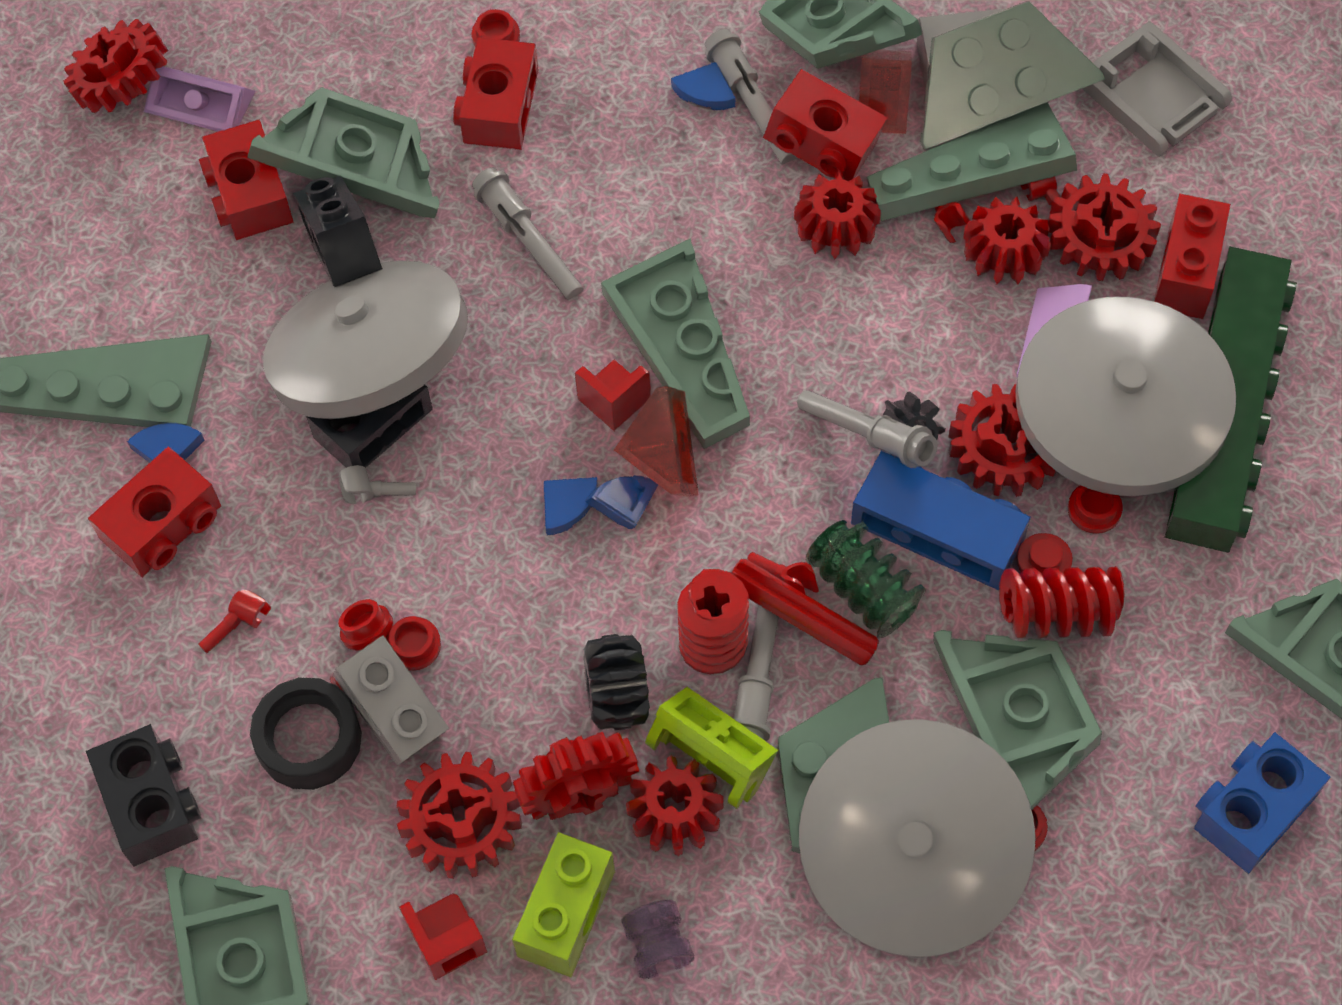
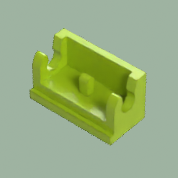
[645,687,778,809]

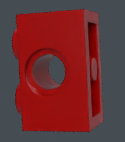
[453,37,539,150]
[763,69,888,181]
[199,119,294,240]
[1154,193,1231,319]
[88,446,221,578]

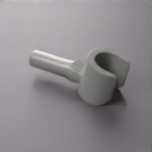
[339,465,416,504]

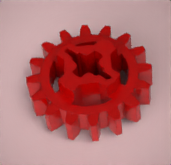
[63,19,168,113]
[1048,173,1161,281]
[948,384,1057,497]
[513,732,639,820]
[396,752,522,879]

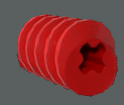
[999,567,1125,638]
[677,569,749,675]

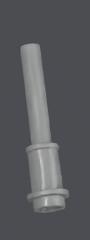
[705,29,797,165]
[472,167,583,300]
[797,390,938,468]
[733,605,779,741]

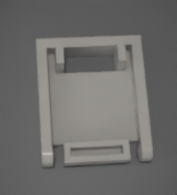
[1082,21,1232,157]

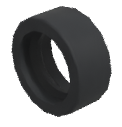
[250,677,362,790]

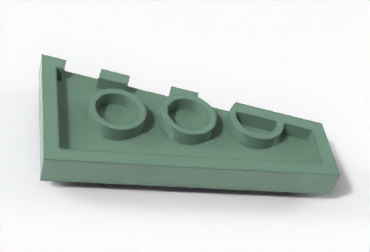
[867,102,1077,221]
[601,238,750,449]
[0,334,212,427]

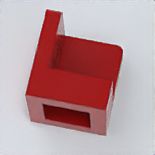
[575,359,651,431]
[399,893,487,980]

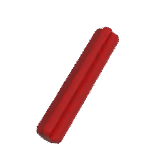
[731,559,879,665]

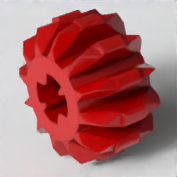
[794,170,881,260]
[963,196,1051,285]
[626,754,724,857]

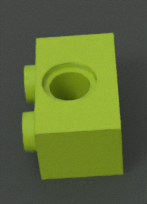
[512,832,615,978]

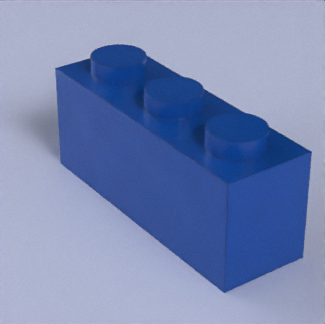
[851,451,1031,590]

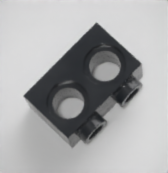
[293,175,383,287]
[306,385,433,468]
[86,724,202,867]

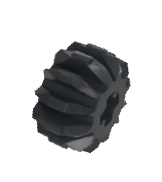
[583,634,650,731]

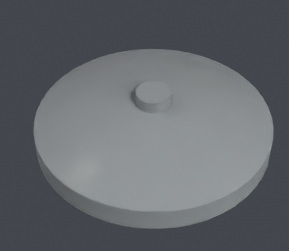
[263,261,468,419]
[1016,297,1236,496]
[799,720,1035,957]

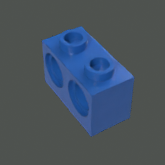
[1194,732,1331,874]

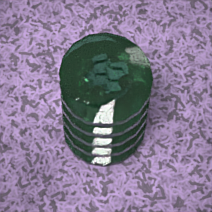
[806,520,927,639]

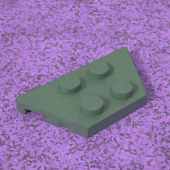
[759,0,922,69]
[920,1,1105,150]
[247,87,440,218]
[1225,579,1342,719]
[933,630,1102,810]
[777,678,889,854]
[164,866,311,1005]

